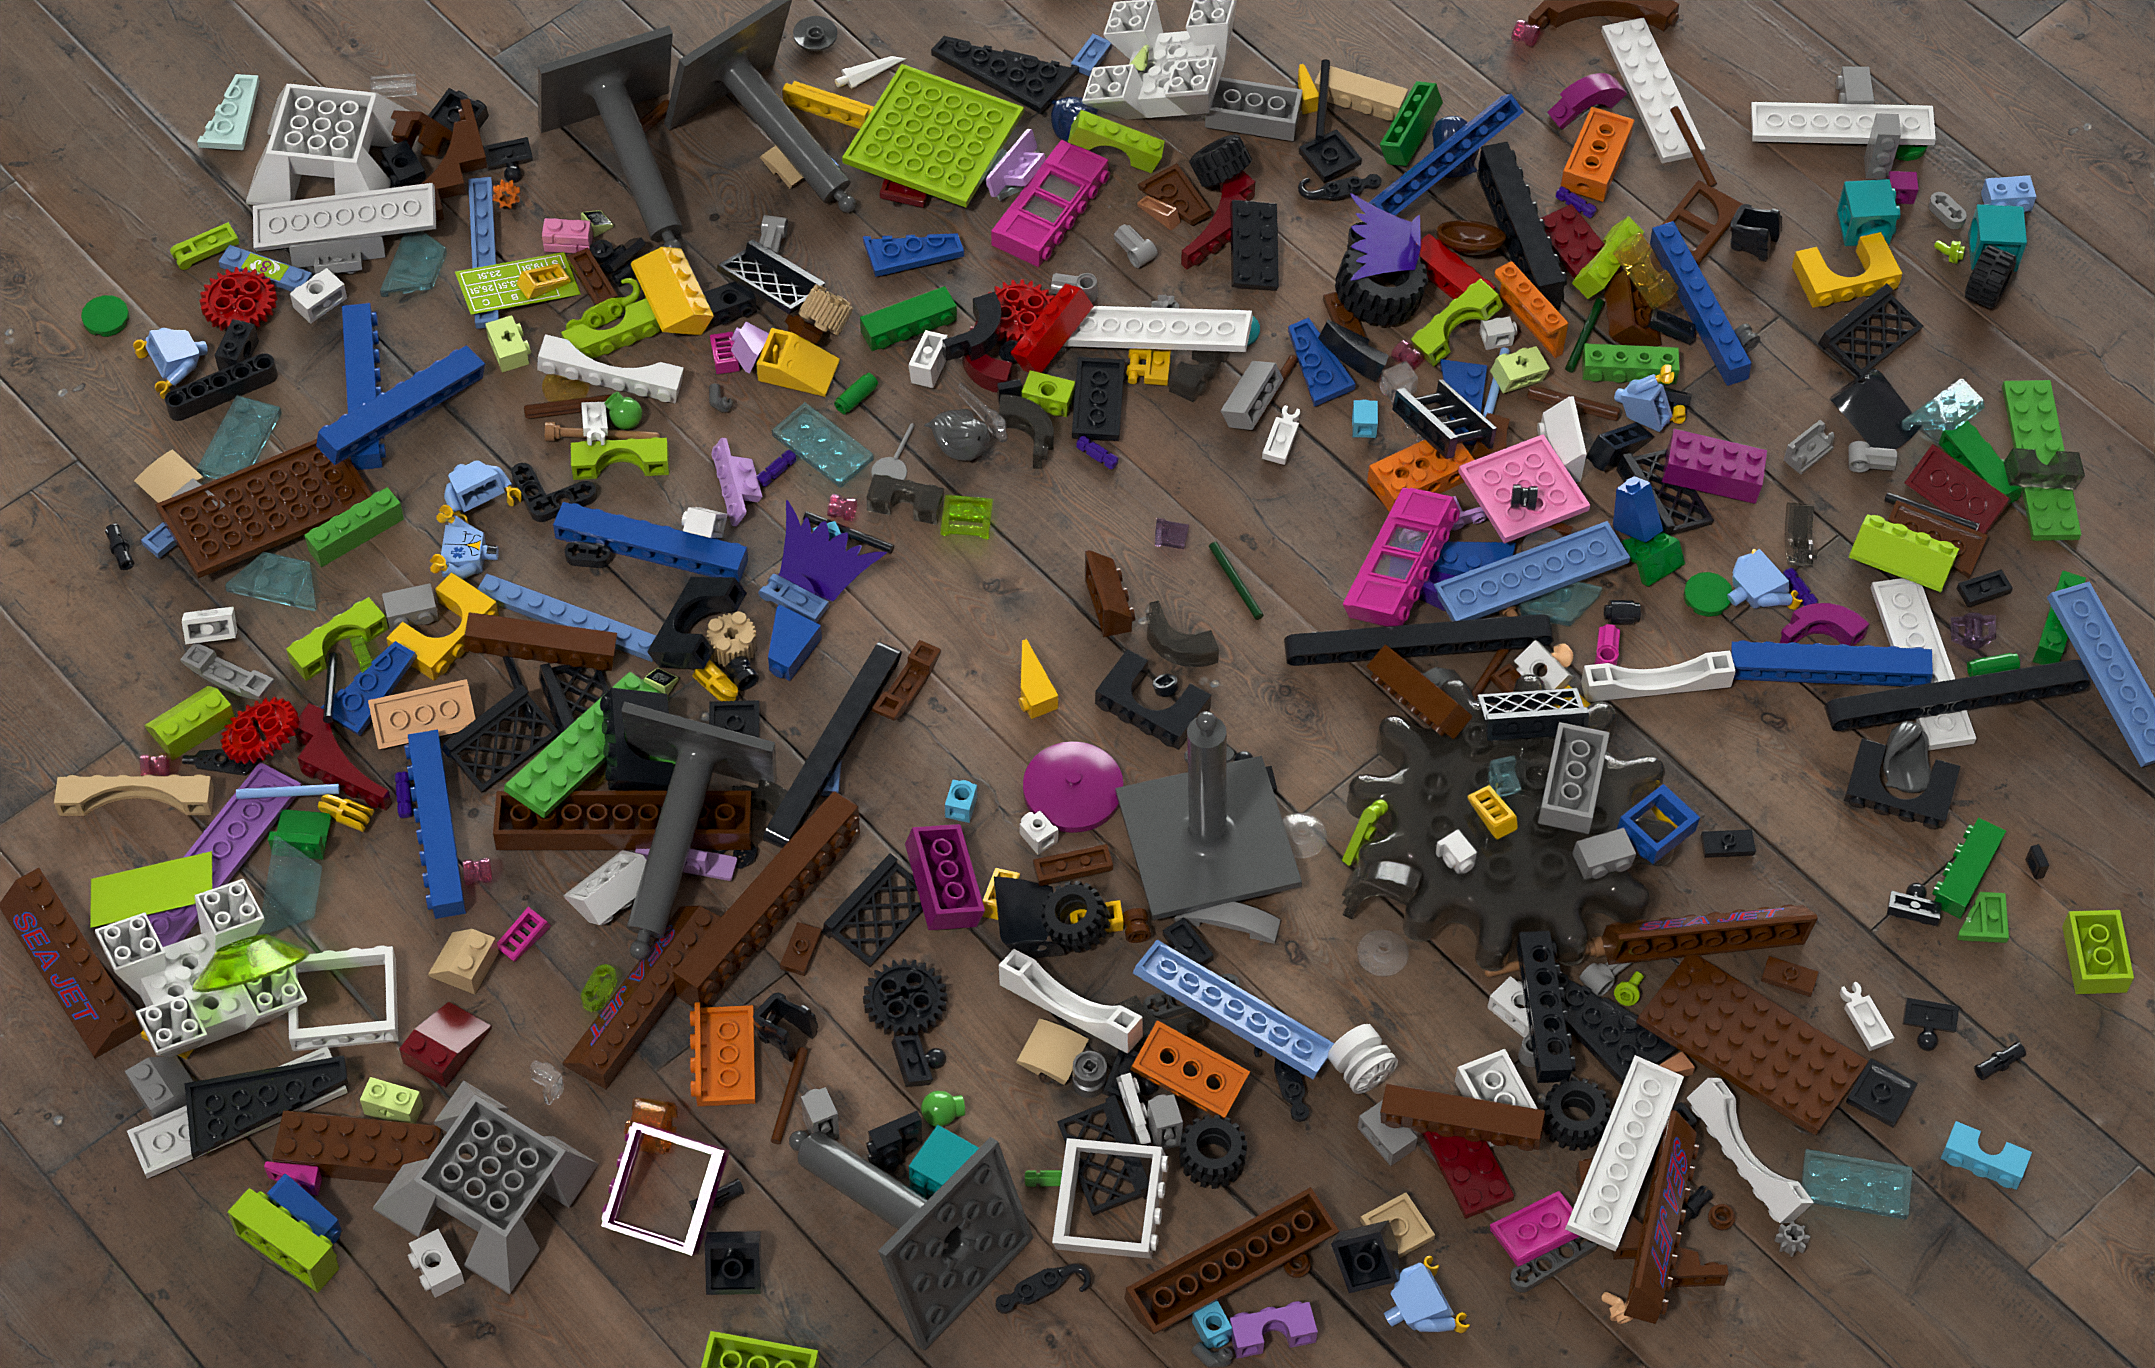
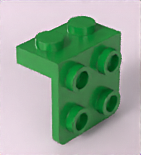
[1621,532,1685,586]
[268,810,332,859]

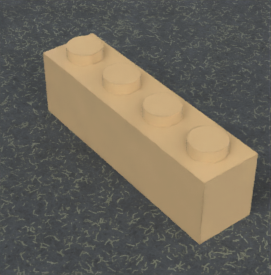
[1314,66,1408,121]

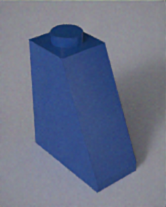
[1613,476,1663,543]
[768,604,822,681]
[267,1174,342,1244]

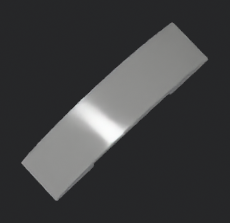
[180,643,275,700]
[1175,902,1280,944]

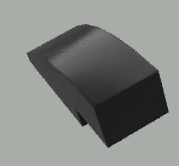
[1318,319,1389,382]

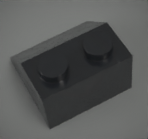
[1331,1220,1400,1293]
[705,1231,762,1295]

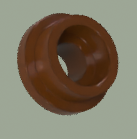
[1708,1204,1735,1231]
[1283,1253,1310,1278]

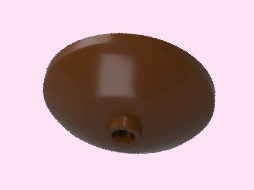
[1436,220,1506,257]

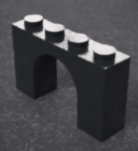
[647,577,747,669]
[1095,649,1211,750]
[600,688,673,791]
[1844,738,1961,829]

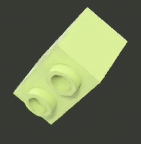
[485,315,531,372]
[1490,346,1550,393]
[360,1077,423,1124]

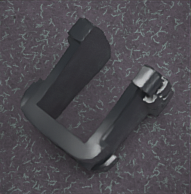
[1730,204,1782,262]
[753,992,819,1062]

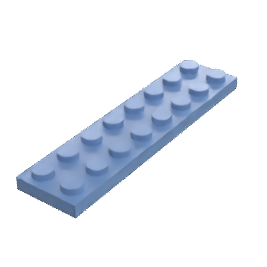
[1434,521,1630,621]
[2046,581,2155,767]
[1133,940,1334,1079]

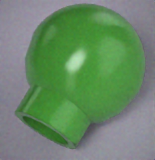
[604,392,642,430]
[921,1091,965,1127]

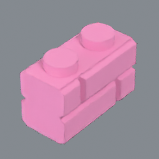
[542,218,593,253]

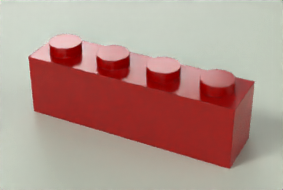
[1416,234,1495,300]
[1010,283,1094,373]

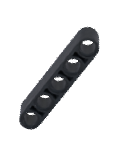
[165,353,278,421]

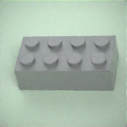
[1205,77,1303,141]
[1538,722,1609,834]

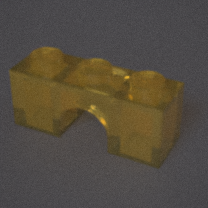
[1613,232,1679,309]

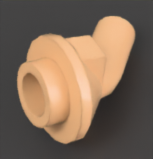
[1551,643,1573,668]
[1602,1292,1633,1324]

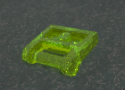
[941,495,993,539]

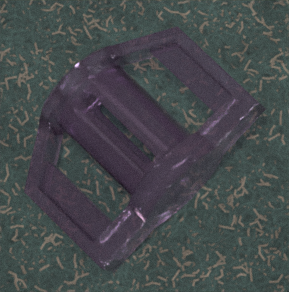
[1951,612,1996,649]

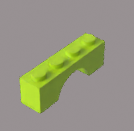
[1068,110,1165,173]
[1572,216,1644,299]
[1411,278,1503,367]
[561,298,660,359]
[571,437,669,480]
[286,597,389,681]

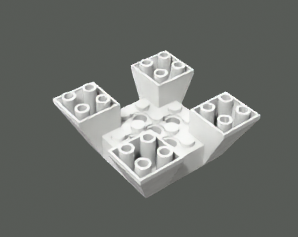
[1082,0,1237,120]
[246,84,409,205]
[95,879,307,1057]

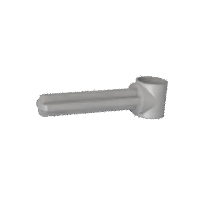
[1579,962,1633,997]

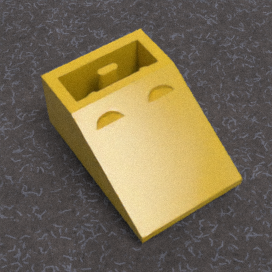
[757,328,840,397]

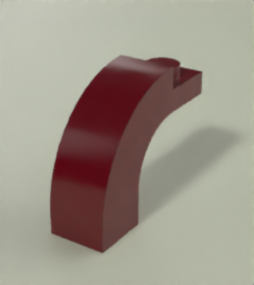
[962,320,1012,393]

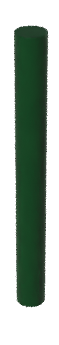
[1565,298,1604,372]
[1209,542,1264,620]

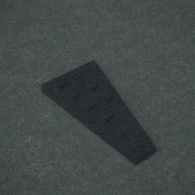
[931,36,1079,114]
[1538,960,1679,1085]
[184,1055,348,1159]

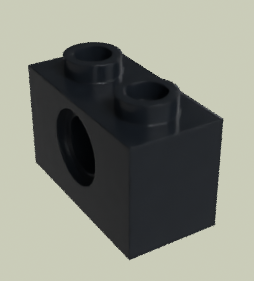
[380,140,426,188]
[703,281,757,327]
[214,319,259,371]

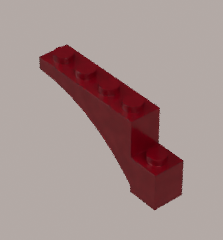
[1181,171,1256,270]
[294,703,392,811]

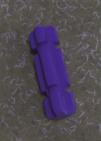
[1555,186,1597,218]
[1076,436,1118,469]
[757,450,796,487]
[1783,568,1818,606]
[395,771,412,819]

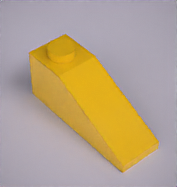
[1018,639,1058,719]

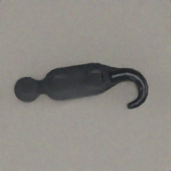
[1298,174,1382,201]
[1254,1046,1309,1122]
[995,1263,1091,1314]

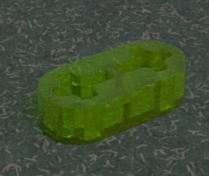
[349,635,372,673]
[581,964,617,1012]

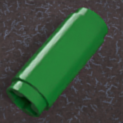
[834,373,878,415]
[1967,653,2020,677]

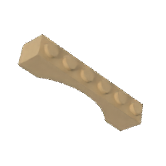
[54,775,215,816]

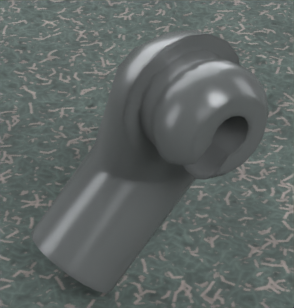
[709,384,733,413]
[1191,1342,1233,1368]

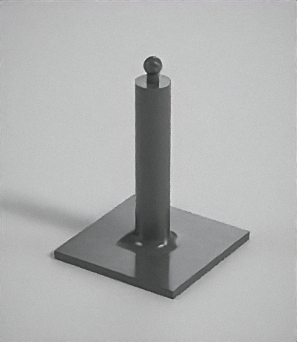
[664,0,856,213]
[538,25,683,249]
[621,702,777,960]
[1115,711,1302,920]
[789,1130,1033,1350]

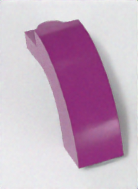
[1547,73,1628,129]
[1780,603,1869,646]

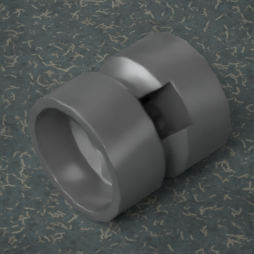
[1072,1051,1107,1098]

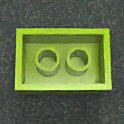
[2062,910,2134,994]

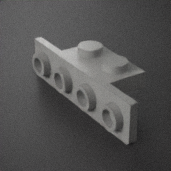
[289,236,385,274]

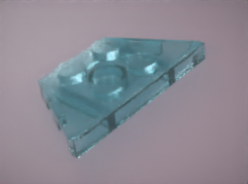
[380,231,447,297]
[1902,379,1985,430]
[225,552,317,611]
[1518,582,1602,627]
[258,836,323,935]

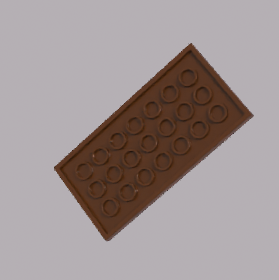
[155,439,372,579]
[1636,955,1868,1135]

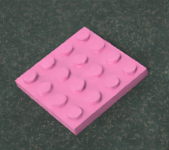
[1458,434,1590,543]

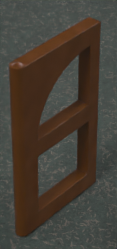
[1662,180,1743,265]

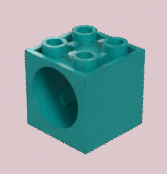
[1836,179,1900,246]
[1968,204,2027,272]
[909,1125,979,1200]

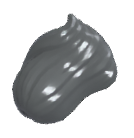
[924,409,990,461]
[1883,721,1931,793]

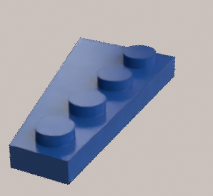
[863,233,964,277]
[1288,317,1356,407]
[1440,359,1487,446]
[1411,541,1516,576]
[320,641,417,736]

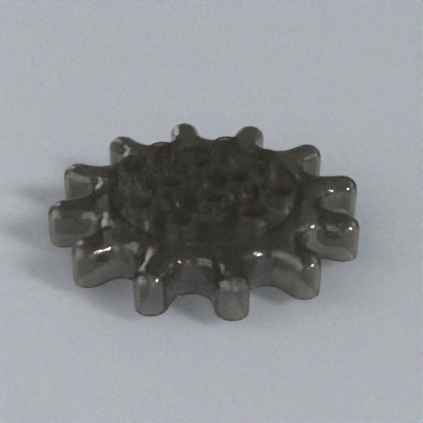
[1346,674,1676,971]

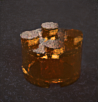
[624,1097,678,1155]

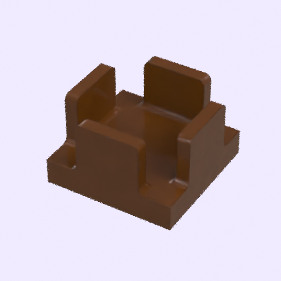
[391,110,453,157]

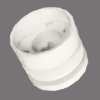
[1327,1024,1398,1094]

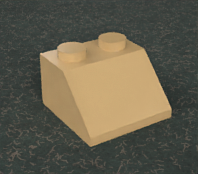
[428,929,499,995]

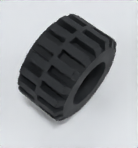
[1189,134,1252,187]
[1965,245,2016,309]
[1040,881,1110,953]
[1543,1077,1611,1151]
[1179,1115,1247,1189]

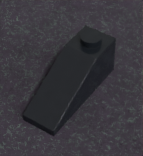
[1586,422,1654,471]

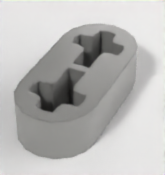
[1928,192,1967,229]

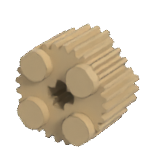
[798,284,853,335]
[707,611,758,667]

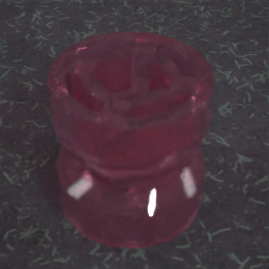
[1511,19,1541,47]
[1391,340,1424,372]
[827,493,857,522]
[140,753,170,776]
[463,857,492,885]

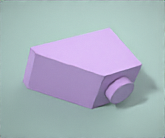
[731,322,769,374]

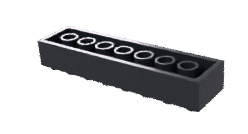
[1477,141,1567,310]

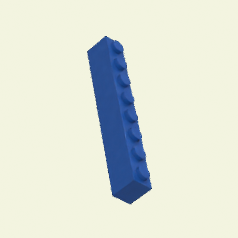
[1369,94,1524,215]
[1650,221,1752,386]
[342,303,386,470]
[316,345,485,465]
[553,502,748,583]
[1731,640,1933,686]
[404,729,466,919]

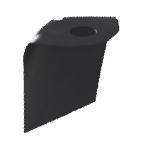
[1829,368,1922,450]
[994,876,1065,958]

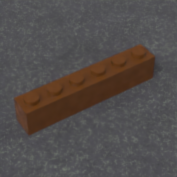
[463,612,617,671]
[1366,644,1473,740]
[1380,1084,1545,1151]

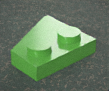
[1957,892,2009,943]

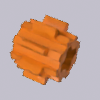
[492,179,520,209]

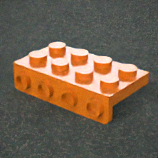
[1494,261,1568,358]
[690,1002,756,1107]

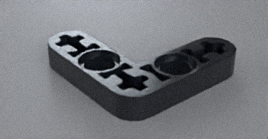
[511,463,597,522]

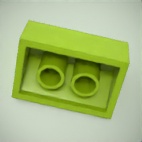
[144,686,235,761]

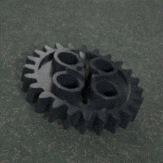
[863,959,948,1037]

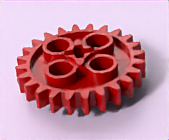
[199,267,277,331]
[988,279,1054,342]
[220,697,300,764]

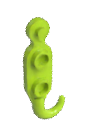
[566,278,641,330]

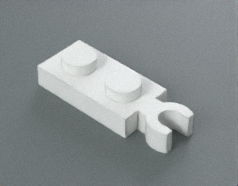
[581,402,608,446]
[1262,405,1300,465]
[1840,982,1894,1051]
[1116,1073,1151,1145]

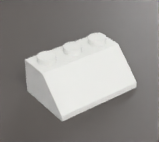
[1537,396,1586,483]
[563,850,646,925]
[1455,1049,1537,1147]

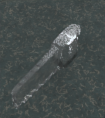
[958,383,1008,442]

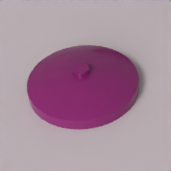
[1023,742,1123,833]

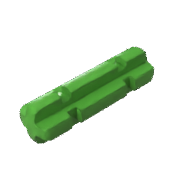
[1025,1170,1077,1186]

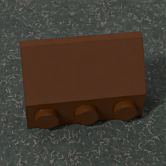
[1604,270,1661,347]
[1085,550,1135,638]

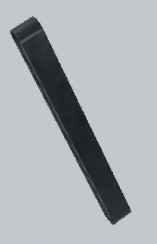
[1284,614,1554,666]
[763,641,902,848]
[1824,660,2091,731]

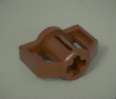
[784,314,823,345]

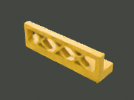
[782,81,874,129]

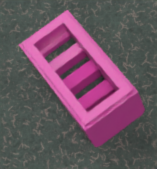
[710,332,740,374]
[497,907,551,962]
[264,1161,322,1196]

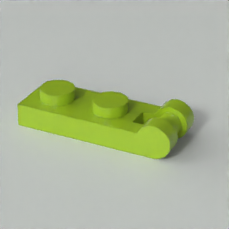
[170,222,239,270]
[1342,800,1388,866]

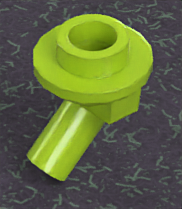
[1934,240,1965,264]
[1614,971,1644,1006]

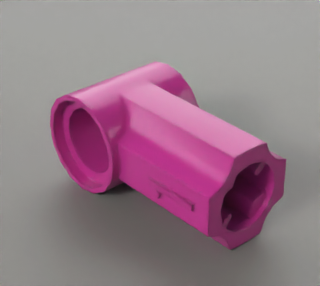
[1594,624,1620,666]

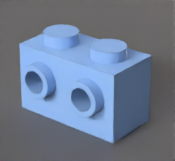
[1981,175,2036,212]

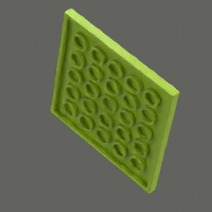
[842,64,1024,208]

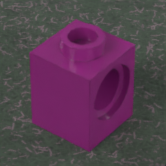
[1887,171,1918,204]

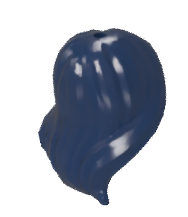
[1051,96,1099,142]
[1432,116,1479,178]

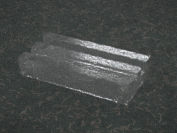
[370,73,417,97]

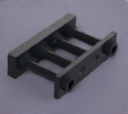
[1392,379,1497,459]

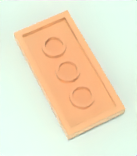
[368,679,476,749]

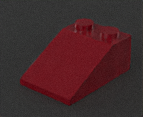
[399,1002,492,1088]

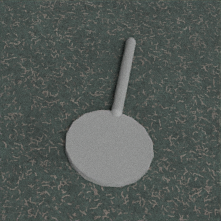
[871,423,914,487]

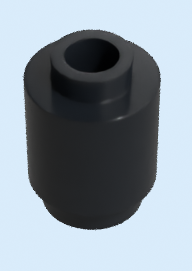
[1603,600,1641,625]

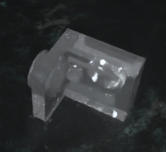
[529,1060,564,1105]

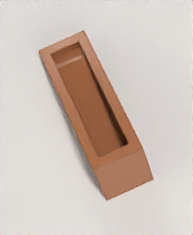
[1137,195,1181,230]
[1659,1052,1695,1077]

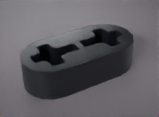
[564,541,611,568]

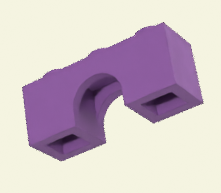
[1229,1301,1318,1359]

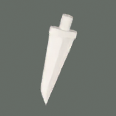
[835,56,906,89]

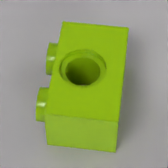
[1022,370,1075,417]

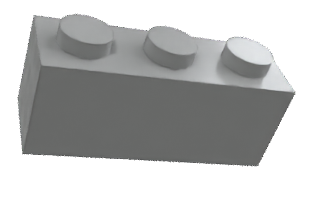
[1864,113,1901,180]
[1221,361,1284,430]

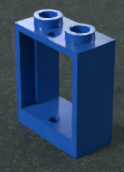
[1617,784,1700,864]

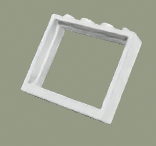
[288,946,398,1051]
[1052,1138,1168,1259]

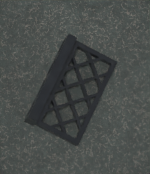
[716,239,825,315]
[1818,284,1923,377]
[1616,449,1714,536]
[539,663,609,735]
[442,684,559,793]
[1477,688,1589,741]
[822,853,923,968]
[1057,1095,1149,1216]

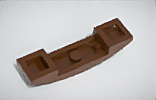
[872,640,941,721]

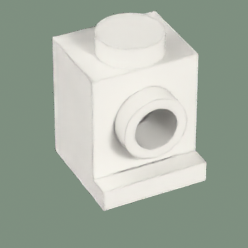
[1479,317,1517,350]
[1020,811,1058,855]
[1436,830,1477,874]

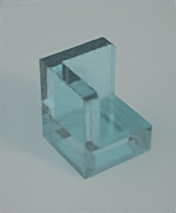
[1488,756,1521,797]

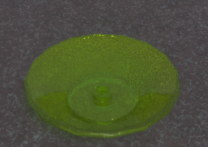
[192,934,309,993]

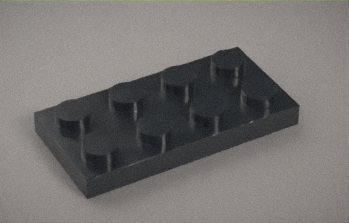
[1230,200,1279,291]
[1072,357,1125,441]

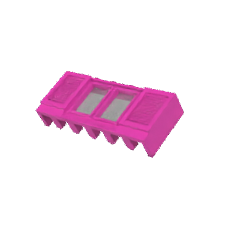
[991,140,1110,267]
[1343,487,1460,626]

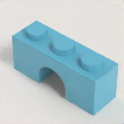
[1941,1121,2032,1190]

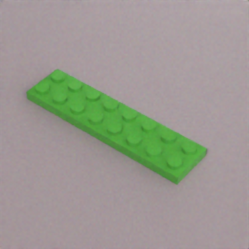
[2002,380,2081,541]
[504,672,669,818]

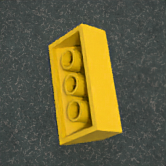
[631,247,714,335]

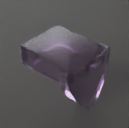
[1155,517,1189,550]

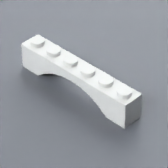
[537,334,683,403]
[1581,651,1735,702]
[999,949,1143,1054]
[1687,1078,1814,1223]

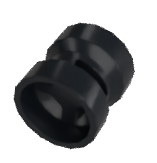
[1510,484,1538,511]
[726,656,759,691]

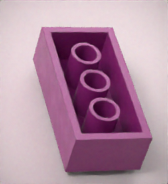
[1662,429,1767,504]
[905,824,985,930]

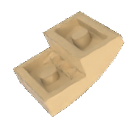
[760,146,804,189]
[134,449,205,503]
[1016,1019,1089,1085]

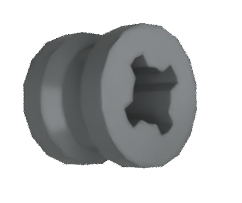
[1734,323,1761,353]

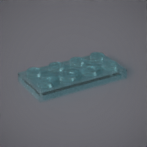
[197,395,282,479]
[772,402,874,488]
[1801,1149,1912,1220]

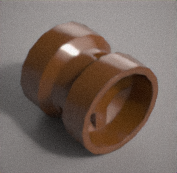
[1122,908,1151,943]

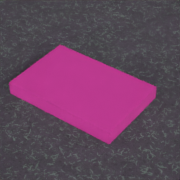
[1490,1191,1580,1267]

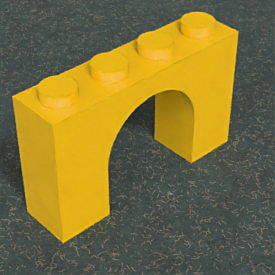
[1792,232,1902,308]
[386,572,499,681]

